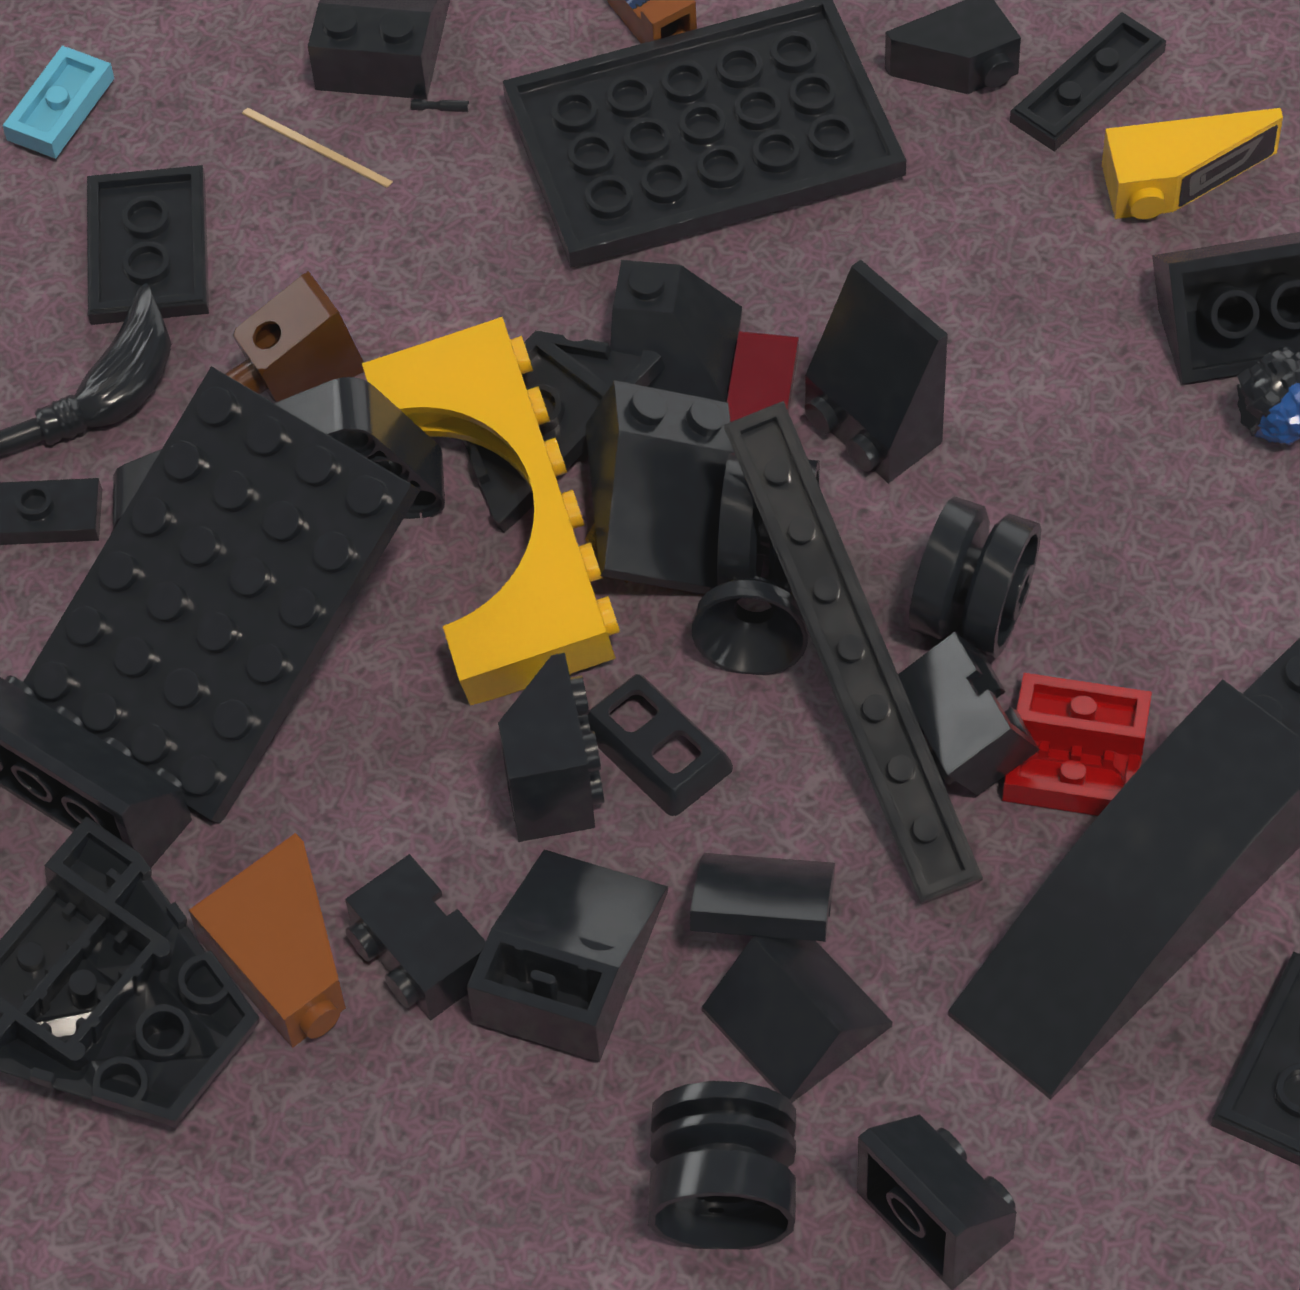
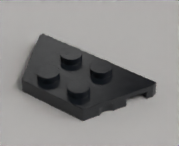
[463,330,665,533]

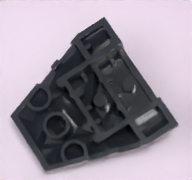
[0,816,259,1127]

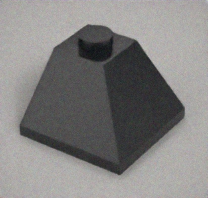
[610,260,742,402]

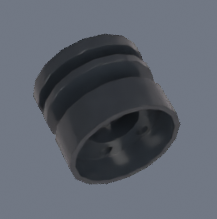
[648,1081,796,1250]

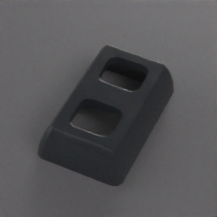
[587,674,733,816]

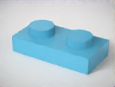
[2,45,115,159]

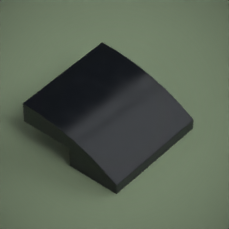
[690,853,835,942]

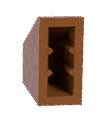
[189,833,346,1048]

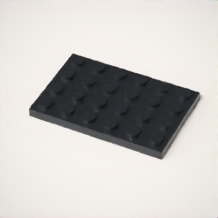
[503,0,907,267]
[23,366,420,823]

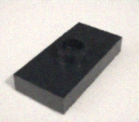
[0,478,102,545]

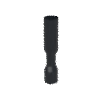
[411,99,469,112]

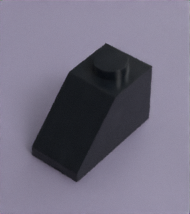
[885,0,1021,94]

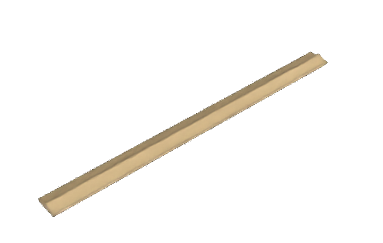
[242,108,393,188]

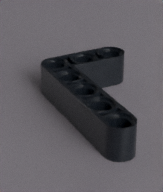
[113,377,445,530]

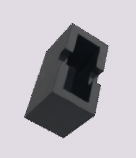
[898,632,1040,796]
[345,854,486,1021]

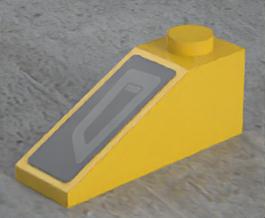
[1102,108,1283,219]

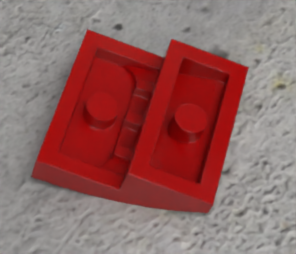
[1002,673,1152,816]

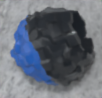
[1237,346,1300,445]

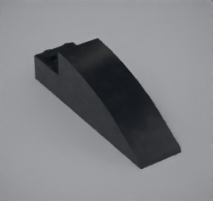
[948,638,1300,1100]

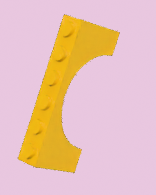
[362,317,620,706]

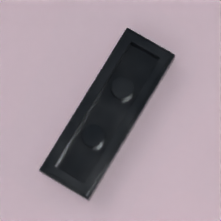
[1010,12,1166,152]

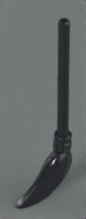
[0,283,172,456]

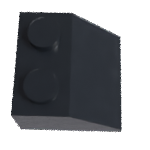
[857,1114,1017,1290]

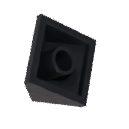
[702,936,893,1103]

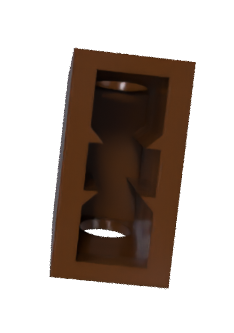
[225,271,364,403]

